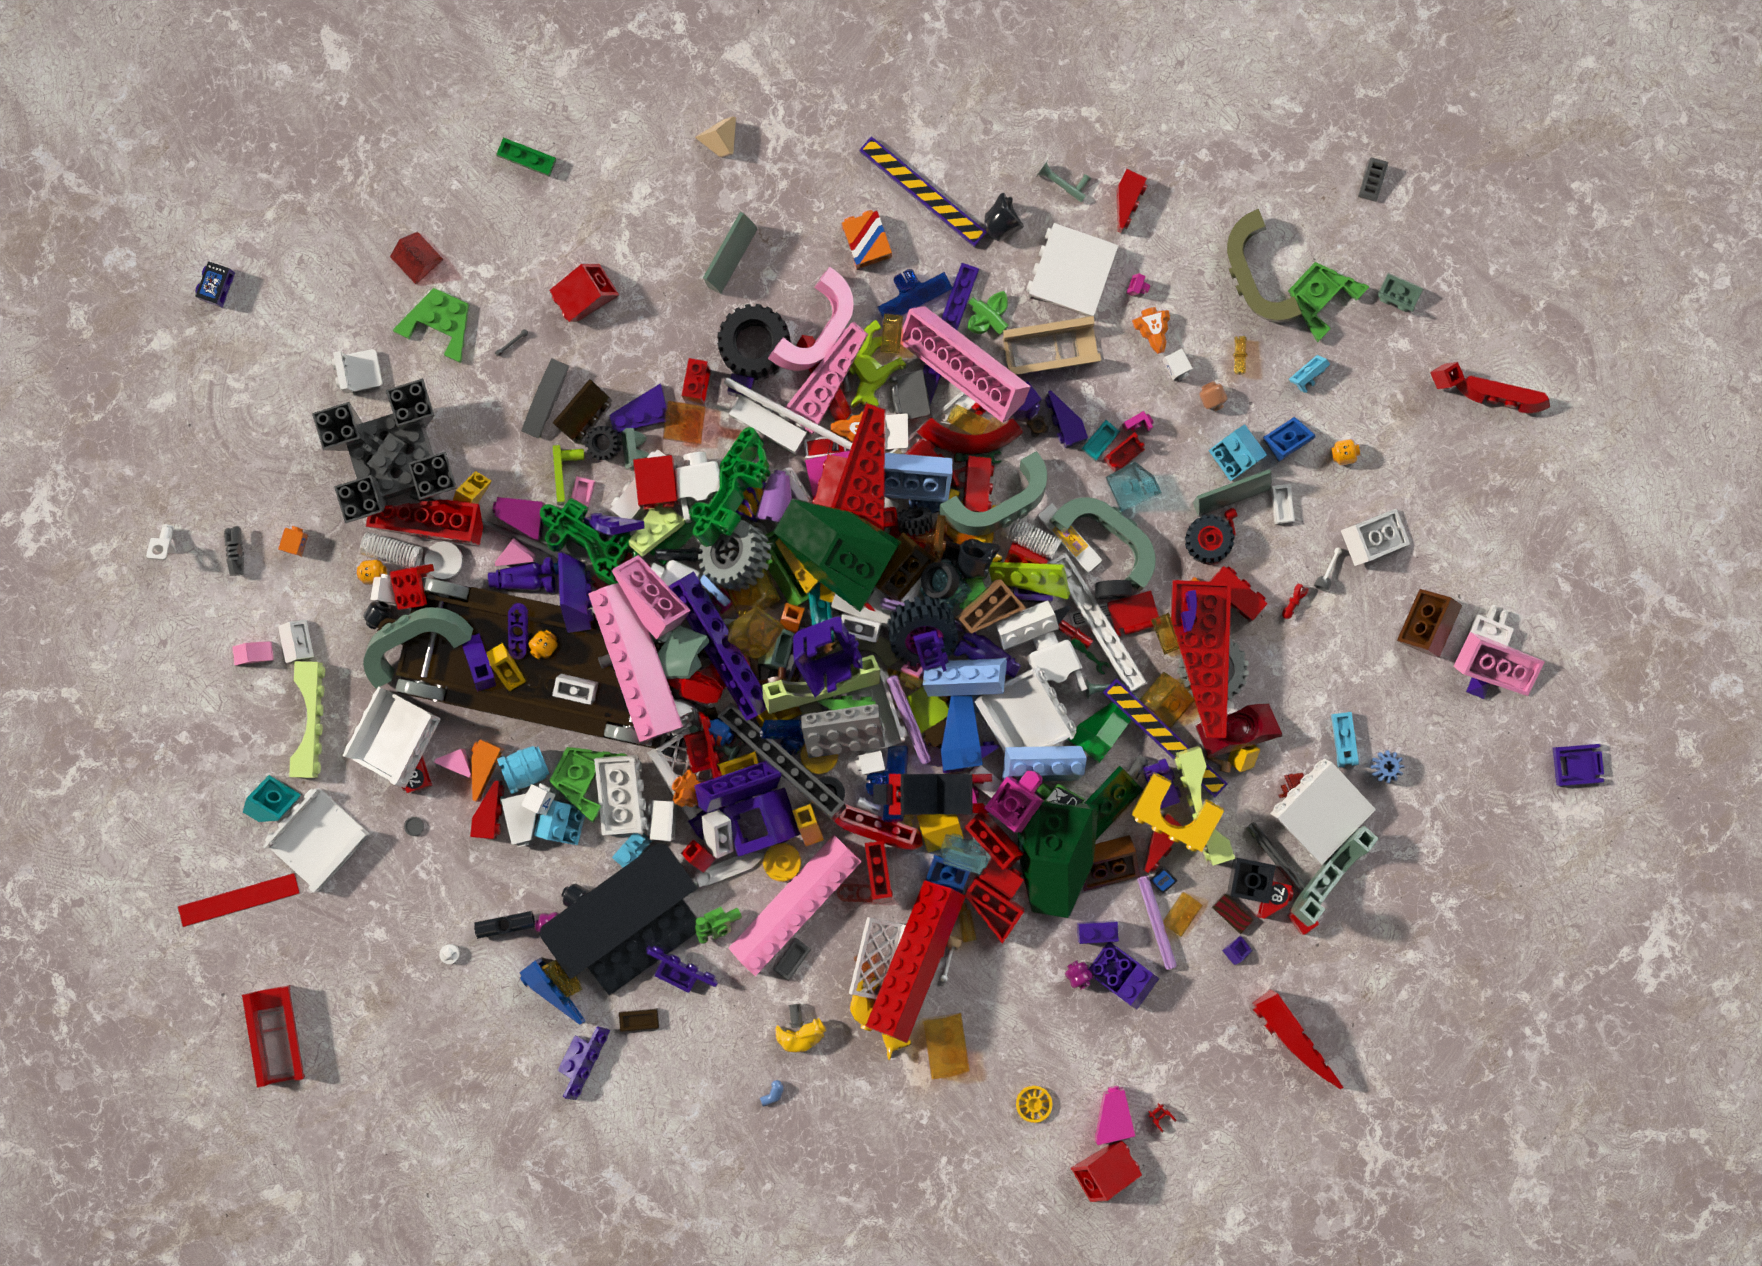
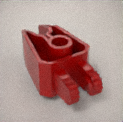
[667,671,724,704]

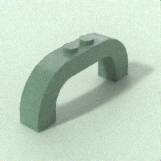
[939,451,1047,536]
[1049,497,1156,591]
[363,608,473,689]
[1291,826,1379,926]

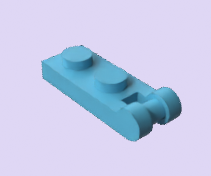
[1331,712,1359,768]

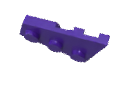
[610,383,670,433]
[584,513,645,535]

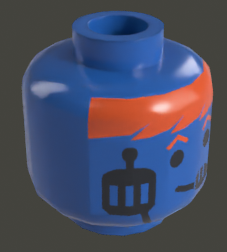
[708,718,734,747]

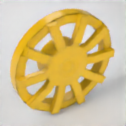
[1016,1085,1052,1123]

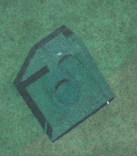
[1106,462,1162,512]

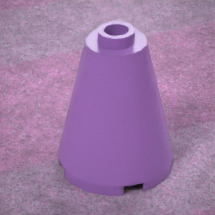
[755,470,792,522]

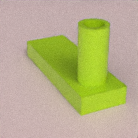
[552,445,584,505]

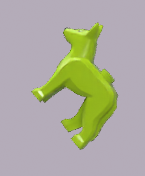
[849,320,906,408]

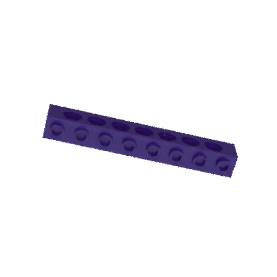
[668,571,767,721]

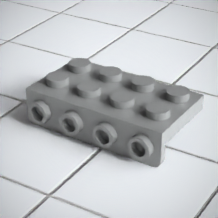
[801,704,885,758]

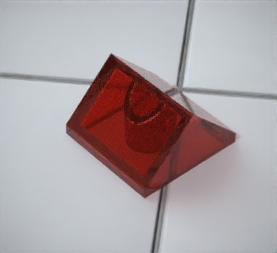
[390,231,443,284]

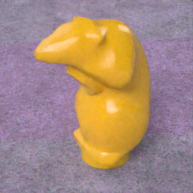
[775,1018,826,1053]

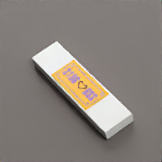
[1038,503,1103,573]

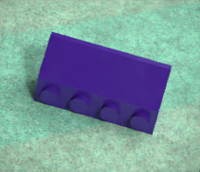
[558,552,594,633]
[695,761,781,812]

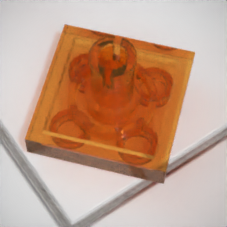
[663,401,706,445]
[913,515,948,562]

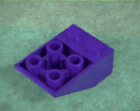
[1088,942,1160,1010]

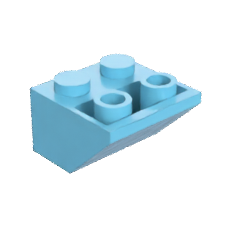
[1208,424,1267,481]
[534,800,585,845]

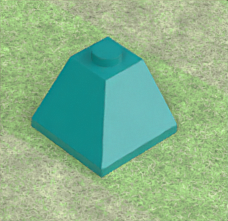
[243,775,301,822]

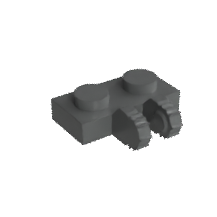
[362,433,407,476]

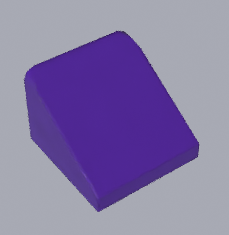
[1222,935,1253,965]

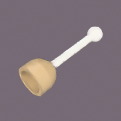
[940,935,962,982]

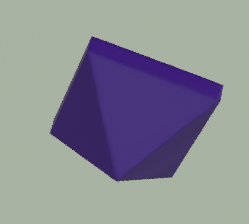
[1466,677,1490,699]

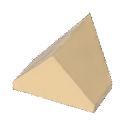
[695,116,736,158]

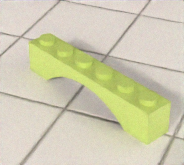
[762,655,880,714]
[289,661,325,778]
[1174,746,1235,866]

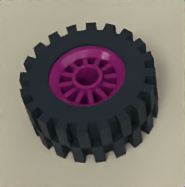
[887,596,958,667]

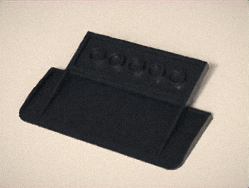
[540,843,698,996]

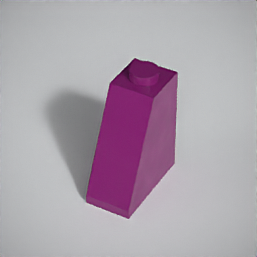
[493,497,546,542]

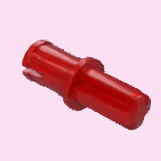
[1058,620,1093,650]

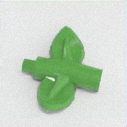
[968,291,1009,335]

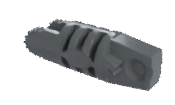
[224,526,244,576]

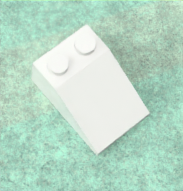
[1341,509,1410,566]

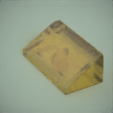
[946,404,990,435]
[1163,892,1203,937]

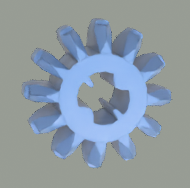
[1371,750,1405,783]

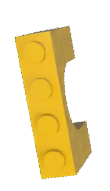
[1132,772,1224,852]

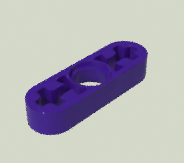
[508,603,528,659]

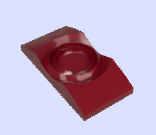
[1196,704,1283,759]

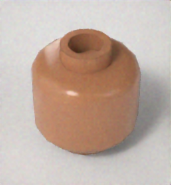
[1199,381,1227,411]

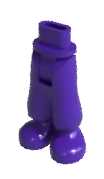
[488,557,556,593]
[952,632,1021,678]

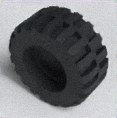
[717,304,791,380]

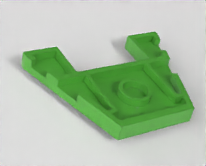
[1288,262,1369,342]
[393,288,469,363]
[549,747,627,823]

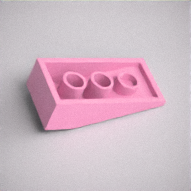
[612,555,691,639]
[1454,632,1544,696]

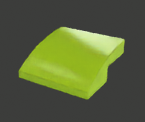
[906,687,949,734]

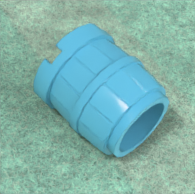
[497,746,550,794]

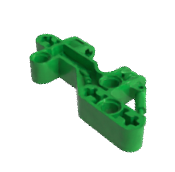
[689,427,771,547]
[540,498,641,585]

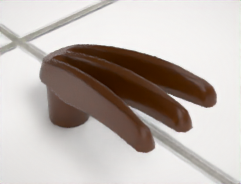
[758,667,787,686]

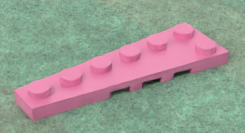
[785,322,868,435]

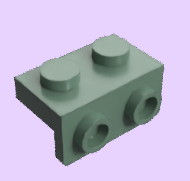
[1378,273,1423,312]

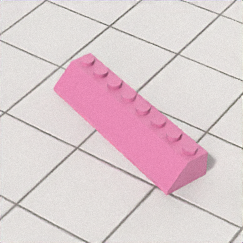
[898,306,1031,423]
[589,583,683,742]
[729,835,862,976]

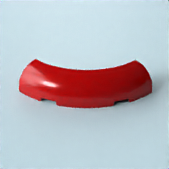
[916,417,1023,454]

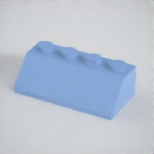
[885,453,952,502]
[923,658,1007,697]
[1002,746,1087,782]

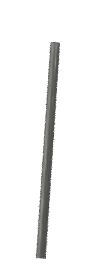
[410,490,570,558]

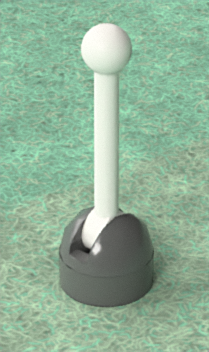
[1314,547,1342,592]

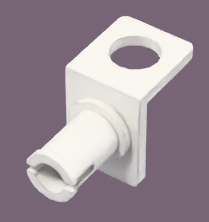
[146,524,177,560]

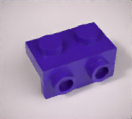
[913,630,949,672]

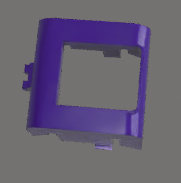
[793,617,863,698]
[722,787,801,857]

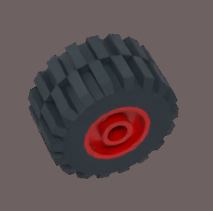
[1185,514,1235,564]

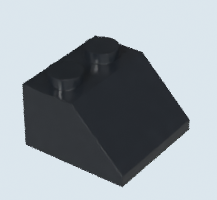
[1227,857,1276,904]

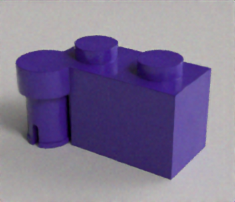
[1143,758,1182,809]

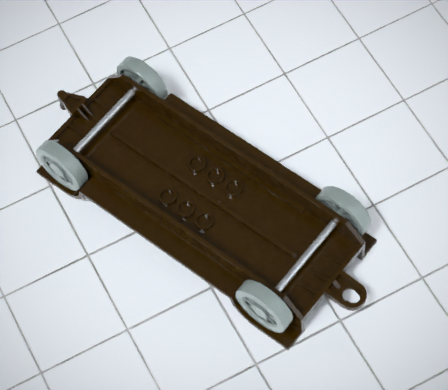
[377,577,686,749]

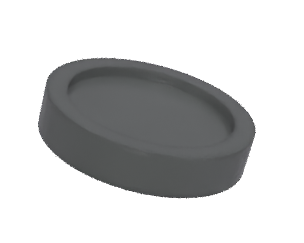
[404,817,424,836]

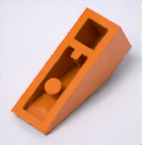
[471,739,504,802]

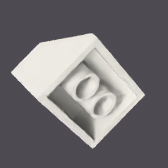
[994,601,1059,651]

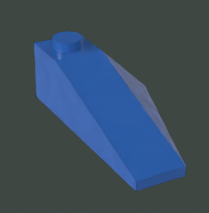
[941,695,983,771]
[519,957,586,1025]

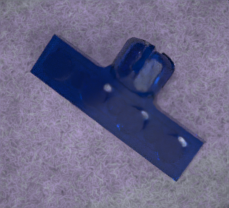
[877,269,953,324]
[759,720,805,755]
[866,746,909,822]

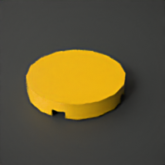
[800,743,839,774]
[763,843,801,882]

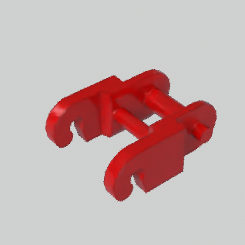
[1148,1103,1177,1133]

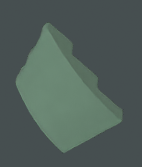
[658,625,709,679]

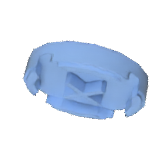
[700,574,731,606]

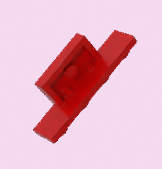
[683,712,722,779]

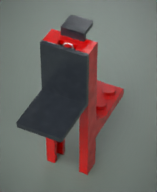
[873,774,992,815]

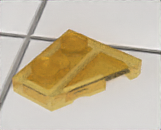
[887,668,923,691]
[541,960,583,997]

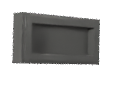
[773,938,811,981]

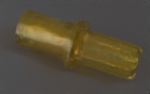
[1233,336,1248,375]

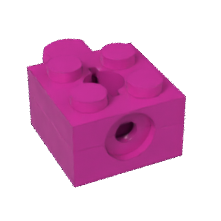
[984,771,1044,832]

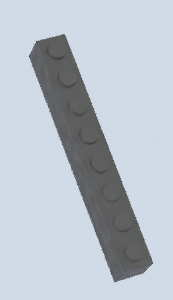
[718,702,847,822]

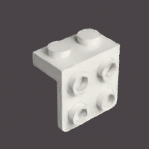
[332,349,383,394]

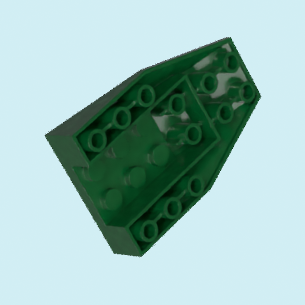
[774,499,902,612]
[1018,797,1099,918]

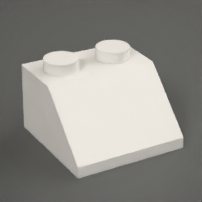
[647,800,677,841]

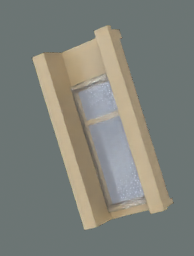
[1003,316,1101,375]

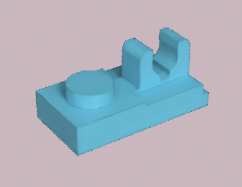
[1289,355,1330,393]
[612,833,652,867]

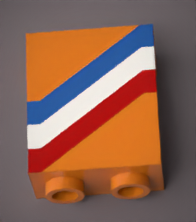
[841,210,892,270]

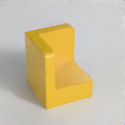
[1228,745,1260,772]

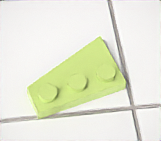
[629,505,685,557]

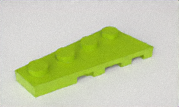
[989,562,1070,599]

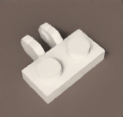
[1469,605,1514,646]

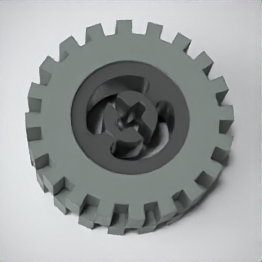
[698,520,771,591]
[1177,639,1249,700]

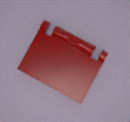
[1107,590,1161,637]

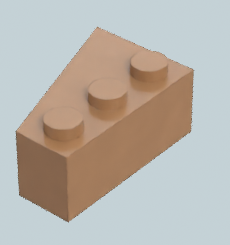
[954,580,1026,633]

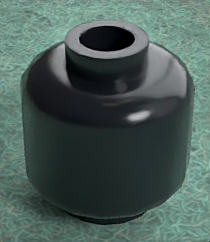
[363,601,392,630]
[561,883,590,907]

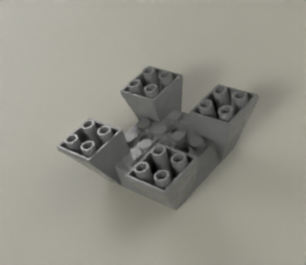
[312,378,457,524]

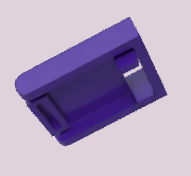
[1552,744,1605,786]

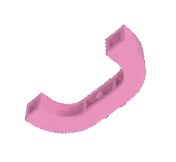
[768,267,854,371]

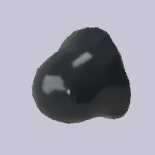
[984,192,1024,242]
[956,539,1000,580]

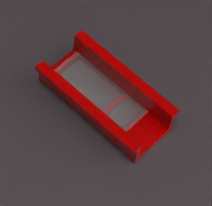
[242,985,305,1088]

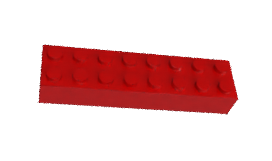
[865,880,966,1043]

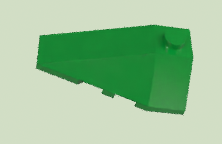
[1067,692,1144,763]

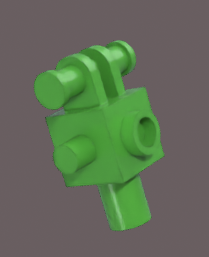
[695,907,742,944]

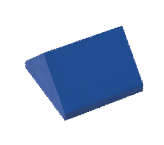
[1263,417,1316,462]
[925,854,971,894]

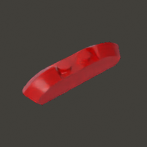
[796,335,852,421]
[1455,376,1551,413]
[834,804,923,849]

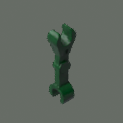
[954,451,1002,464]
[1071,638,1111,674]

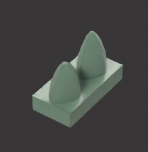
[621,428,649,469]

